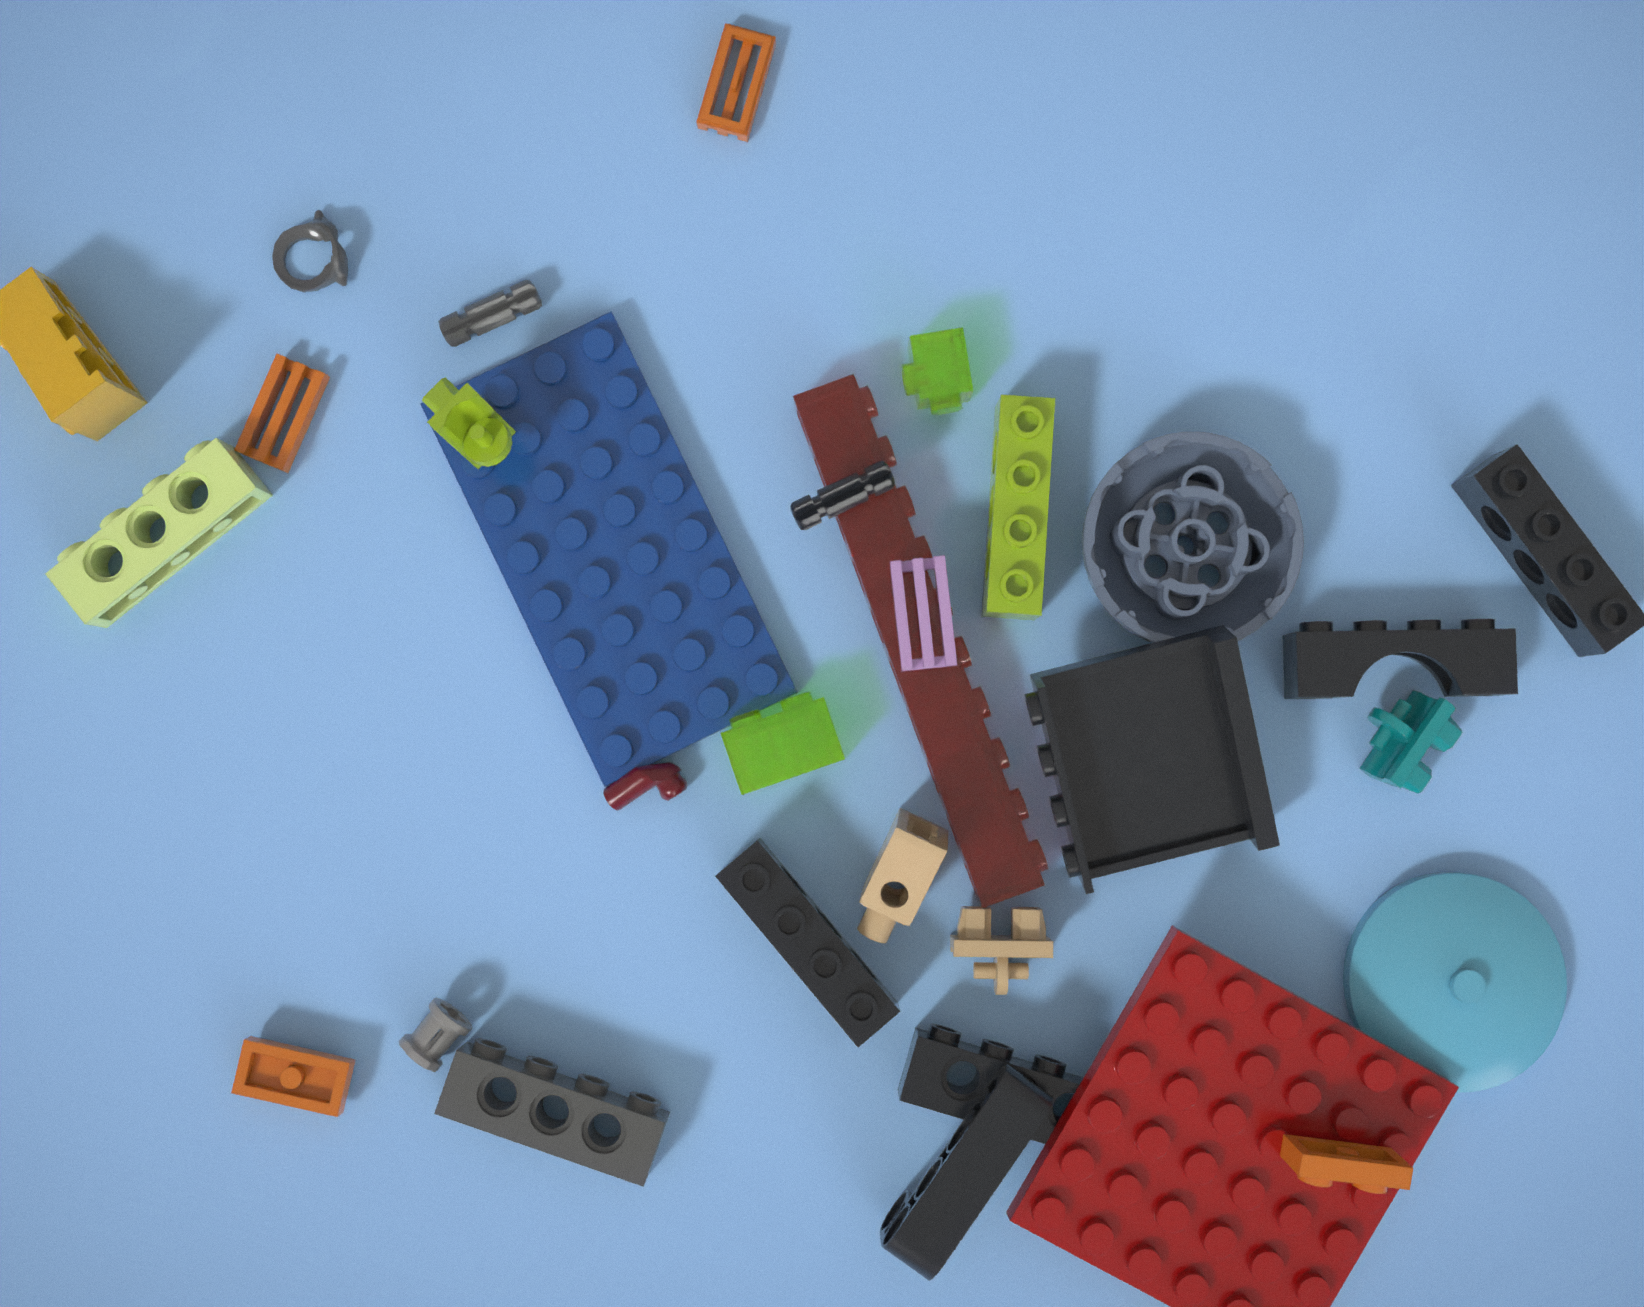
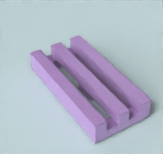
[889,555,957,672]

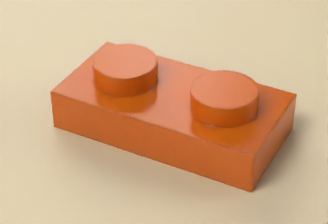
[231,1036,356,1117]
[1280,1134,1413,1194]

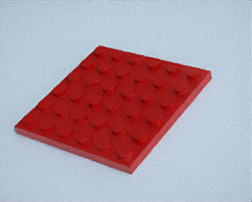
[1006,925,1459,1307]

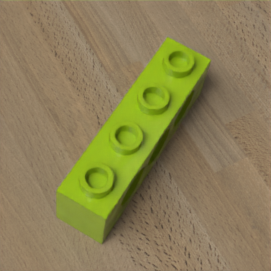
[981,395,1055,620]

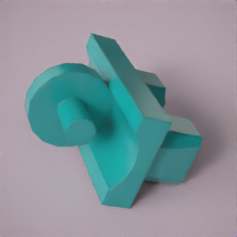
[1359,690,1463,794]

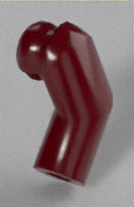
[603,762,687,810]

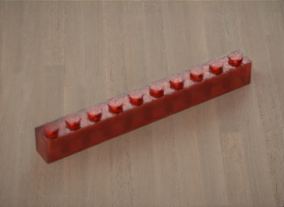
[793,374,1049,908]

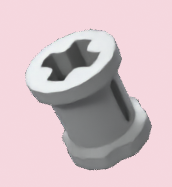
[399,998,472,1072]

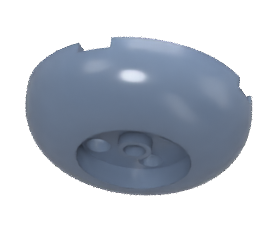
[1082,432,1304,643]

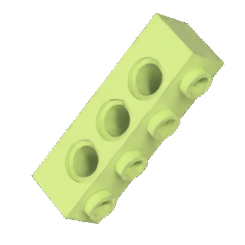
[45,438,273,628]

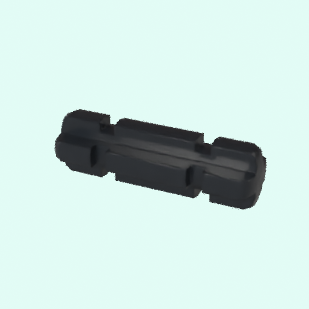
[790,461,895,530]

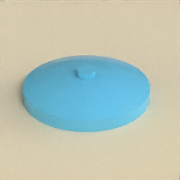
[1343,872,1567,1093]

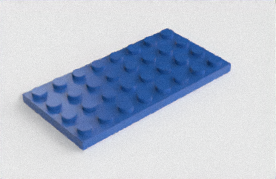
[420,311,798,787]

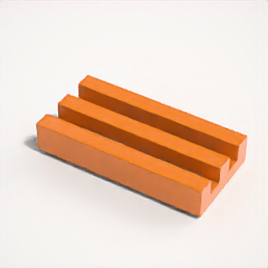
[696,23,776,142]
[234,353,330,473]

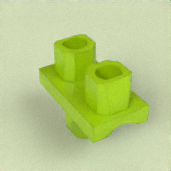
[422,377,516,469]

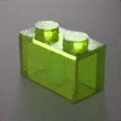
[720,691,845,795]

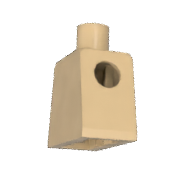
[857,808,948,943]

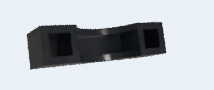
[1283,619,1518,699]

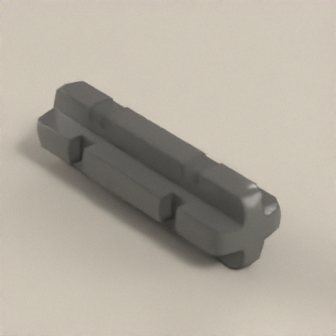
[438,280,542,347]

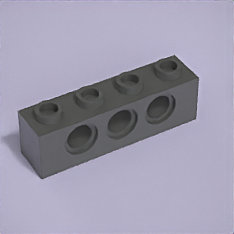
[434,1038,670,1187]

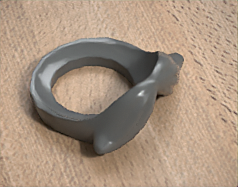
[272,210,348,293]

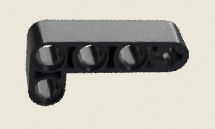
[880,1064,1053,1281]

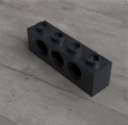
[1451,444,1644,657]
[715,838,901,1047]
[897,1023,1088,1144]

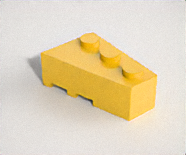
[0,267,148,441]

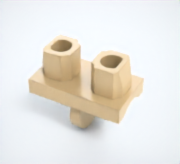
[950,906,1053,995]

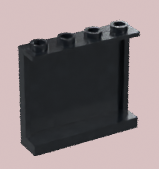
[1024,625,1280,894]

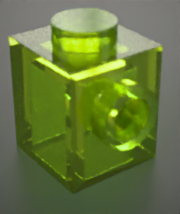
[901,327,973,415]

